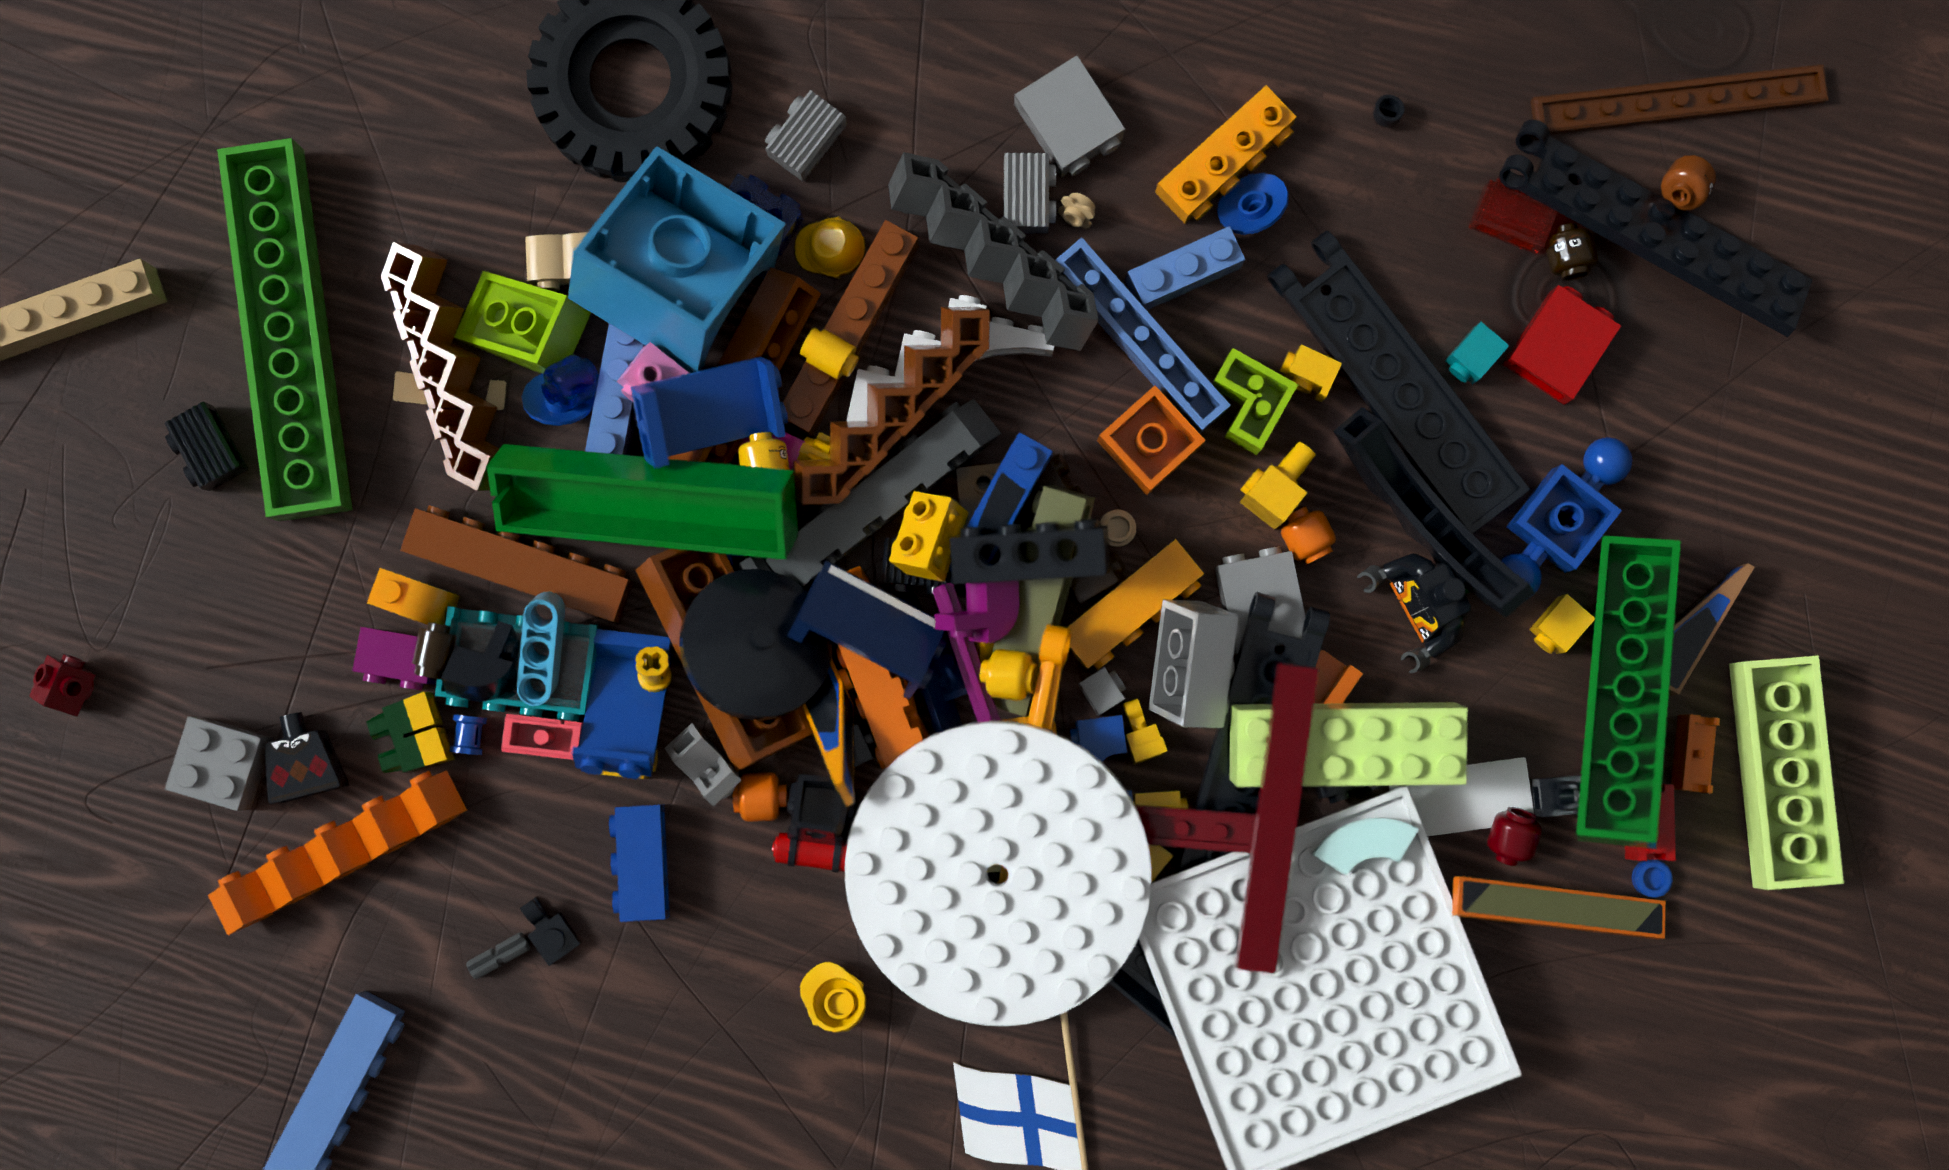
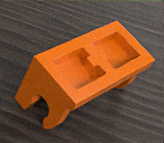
[1671,714,1720,794]

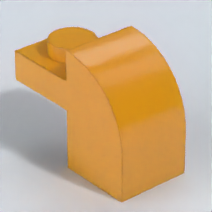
[367,568,460,625]

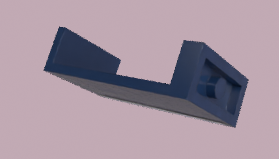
[787,561,947,699]

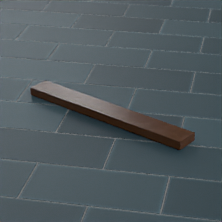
[1531,64,1829,135]

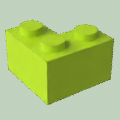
[1212,348,1298,455]

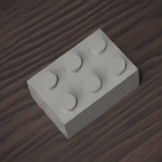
[1148,599,1239,728]

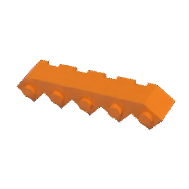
[836,566,930,769]
[208,770,467,936]

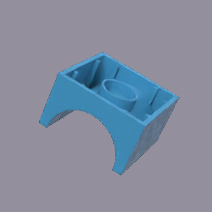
[568,146,786,373]

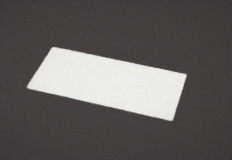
[1389,757,1534,836]

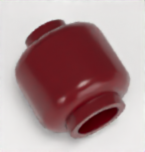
[1487,807,1542,866]

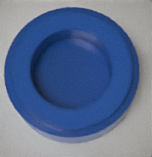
[1632,860,1673,898]

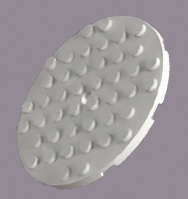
[845,721,1151,1026]

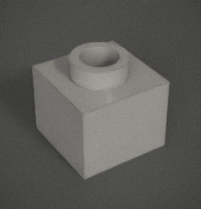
[1078,667,1126,716]

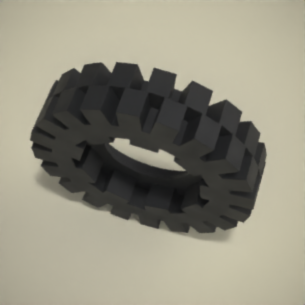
[526,0,733,183]

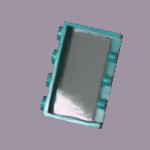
[435,606,603,722]

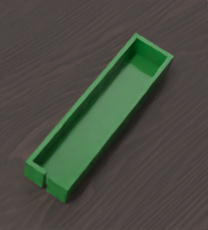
[487,444,798,560]

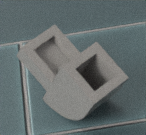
[665,723,741,807]

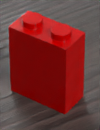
[1502,285,1621,405]

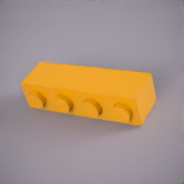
[1067,539,1204,670]

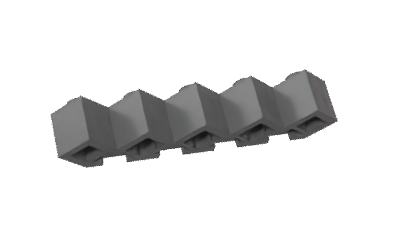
[888,152,1099,351]
[766,399,1001,589]

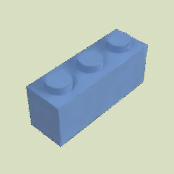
[1125,226,1245,310]

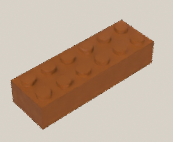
[636,548,813,772]

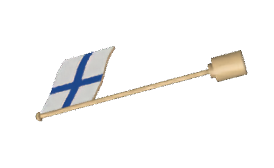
[953,1011,1089,1170]

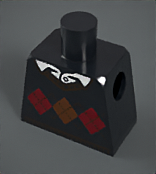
[265,712,349,804]

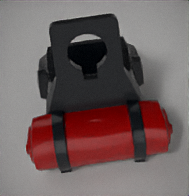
[772,774,857,873]

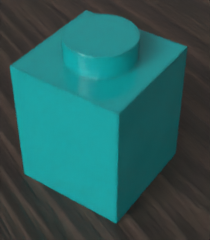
[1445,322,1509,385]

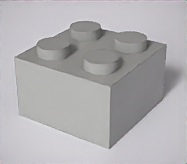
[165,716,274,811]

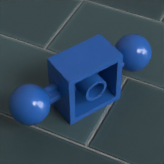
[1501,437,1633,599]

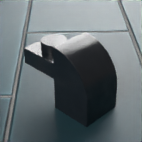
[441,621,519,702]

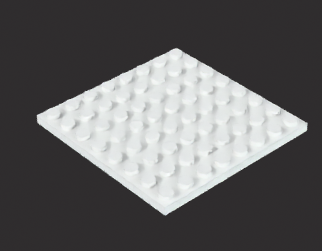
[1138,786,1522,1170]

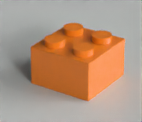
[1097,385,1206,495]

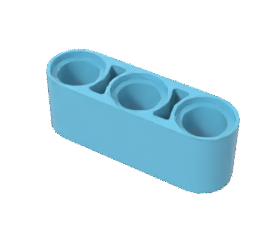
[517,591,565,706]

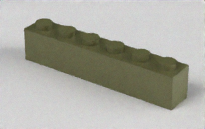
[992,485,1095,717]

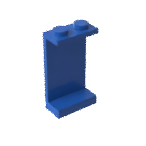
[631,357,788,468]
[572,629,673,779]

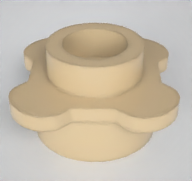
[1058,193,1095,228]

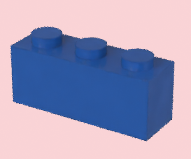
[609,804,670,922]

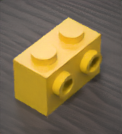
[889,491,969,582]

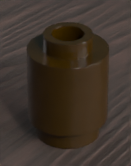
[412,622,457,679]

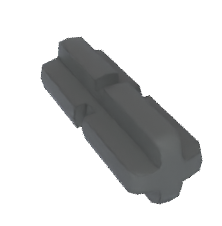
[466,932,531,979]

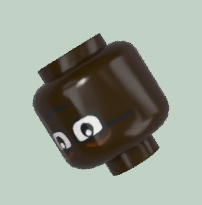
[1545,223,1598,281]

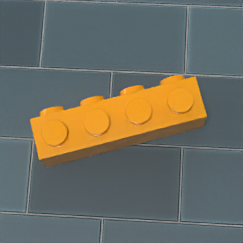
[1155,85,1296,224]

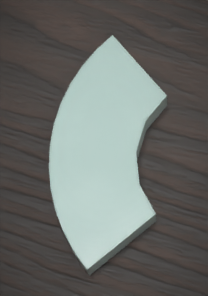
[1312,818,1419,875]

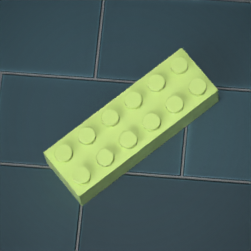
[1729,655,1844,890]
[1230,702,1467,787]

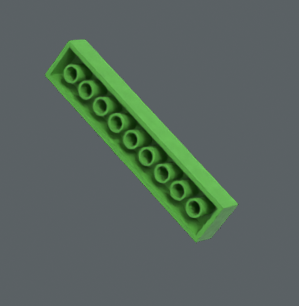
[217,138,353,522]

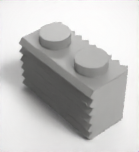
[765,90,847,182]
[1004,153,1056,233]

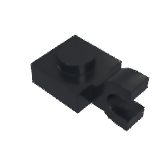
[520,897,582,966]

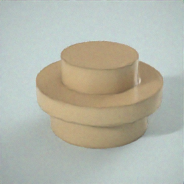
[1100,510,1136,547]

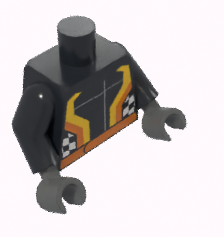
[1357,554,1471,673]

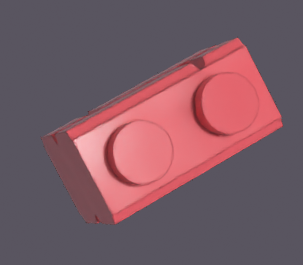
[501,714,583,760]

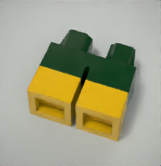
[366,691,455,773]

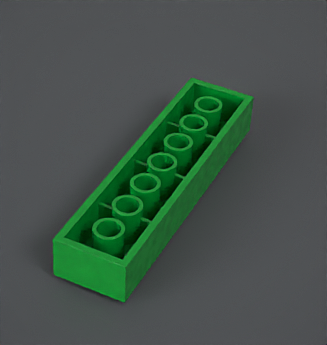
[1576,536,1681,849]

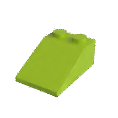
[454,271,591,380]

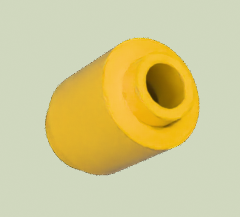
[800,328,859,380]

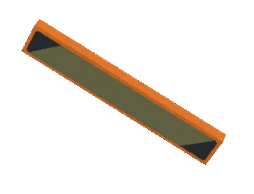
[1452,876,1666,940]

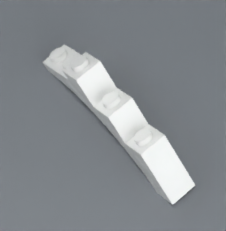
[846,295,1054,468]

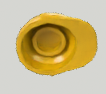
[795,217,865,278]
[800,962,866,1033]

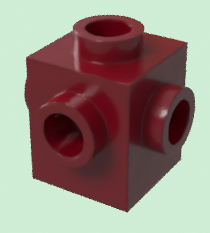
[29,654,96,717]

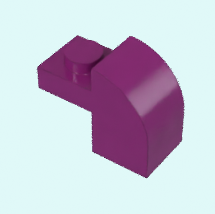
[935,580,1019,643]

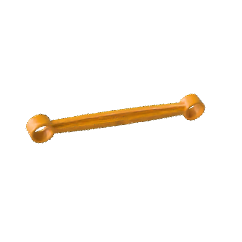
[997,624,1072,884]

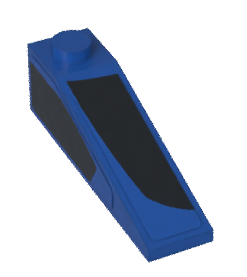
[949,432,1053,571]

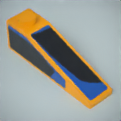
[802,657,854,806]

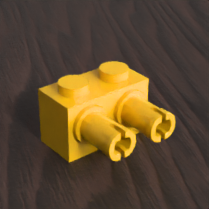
[1239,442,1316,529]

